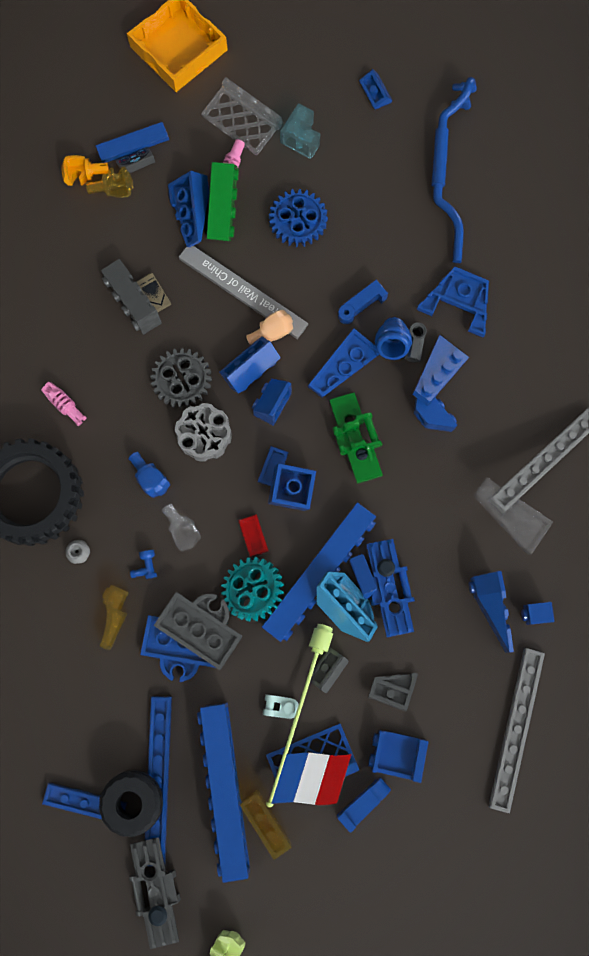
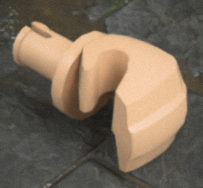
[246,310,293,345]

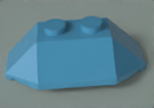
[317,572,378,642]

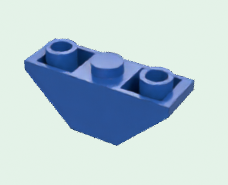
[414,397,457,432]

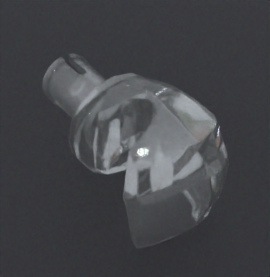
[162,504,201,551]

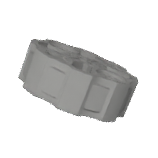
[175,403,232,462]

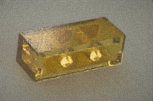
[240,790,292,860]

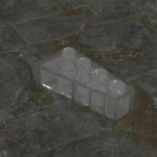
[473,478,553,555]

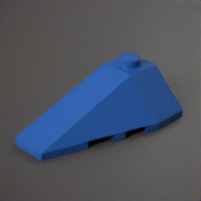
[168,171,209,248]
[469,571,514,653]

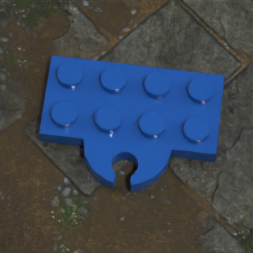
[141,615,216,682]

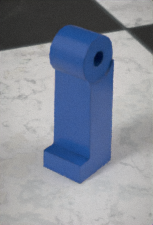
[338,279,388,325]
[337,777,391,833]

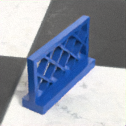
[266,724,359,778]

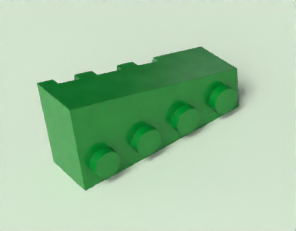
[207,162,239,241]

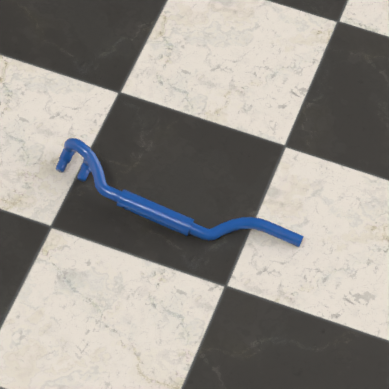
[432,77,477,263]

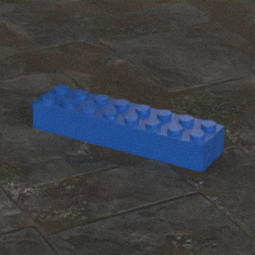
[197,702,250,883]

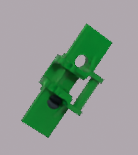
[329,392,383,484]

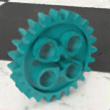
[221,557,284,622]

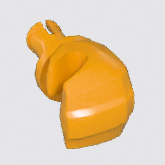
[62,155,109,186]

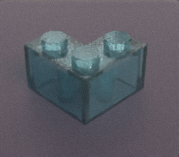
[280,103,320,159]

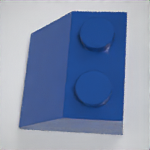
[252,378,291,426]

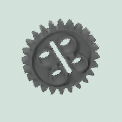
[150,348,212,409]

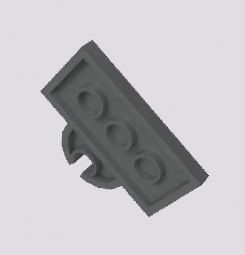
[154,592,243,670]

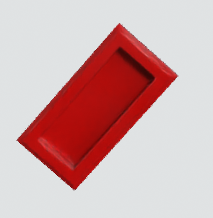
[238,514,268,557]

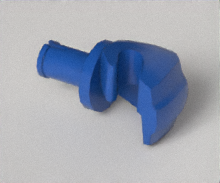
[128,452,170,498]

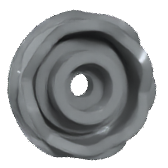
[65,540,90,564]

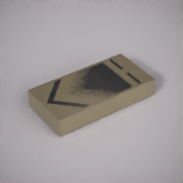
[137,273,171,312]

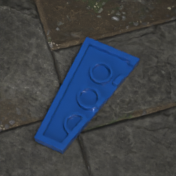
[308,329,380,398]
[412,335,469,406]

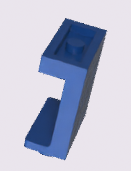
[368,730,429,783]

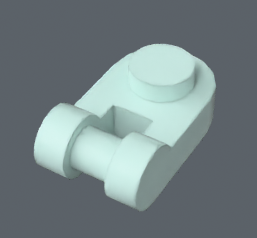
[263,694,299,719]

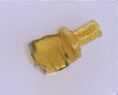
[86,167,133,198]

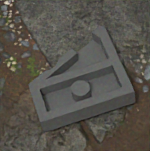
[368,673,418,712]

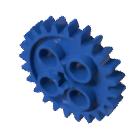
[269,189,328,247]

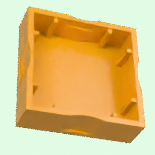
[127,0,228,92]

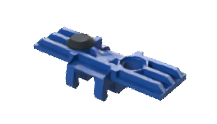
[366,539,415,637]

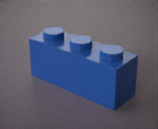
[219,336,281,394]

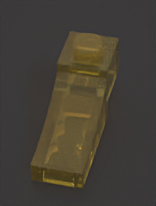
[100,585,129,650]

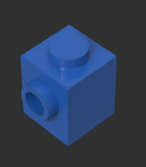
[521,602,555,625]

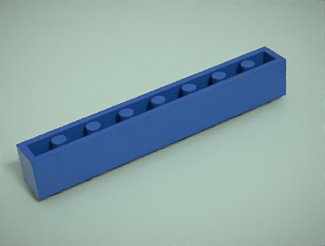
[262,502,376,642]

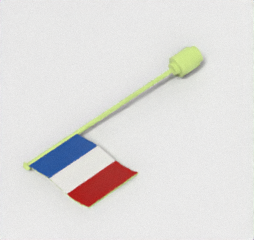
[266,624,351,807]

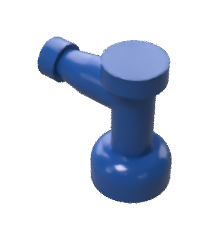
[130,550,157,579]

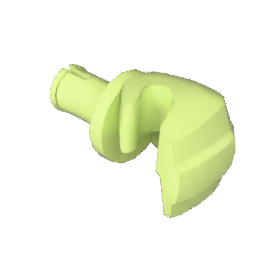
[210,930,246,956]

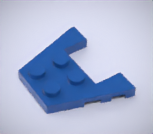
[417,267,489,337]

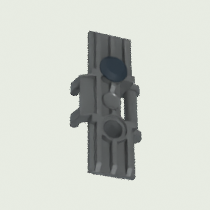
[129,837,181,949]

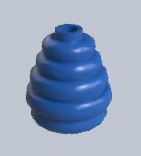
[374,317,412,360]

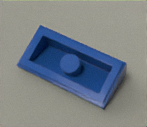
[359,69,393,110]
[349,554,377,600]

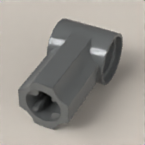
[404,322,427,362]

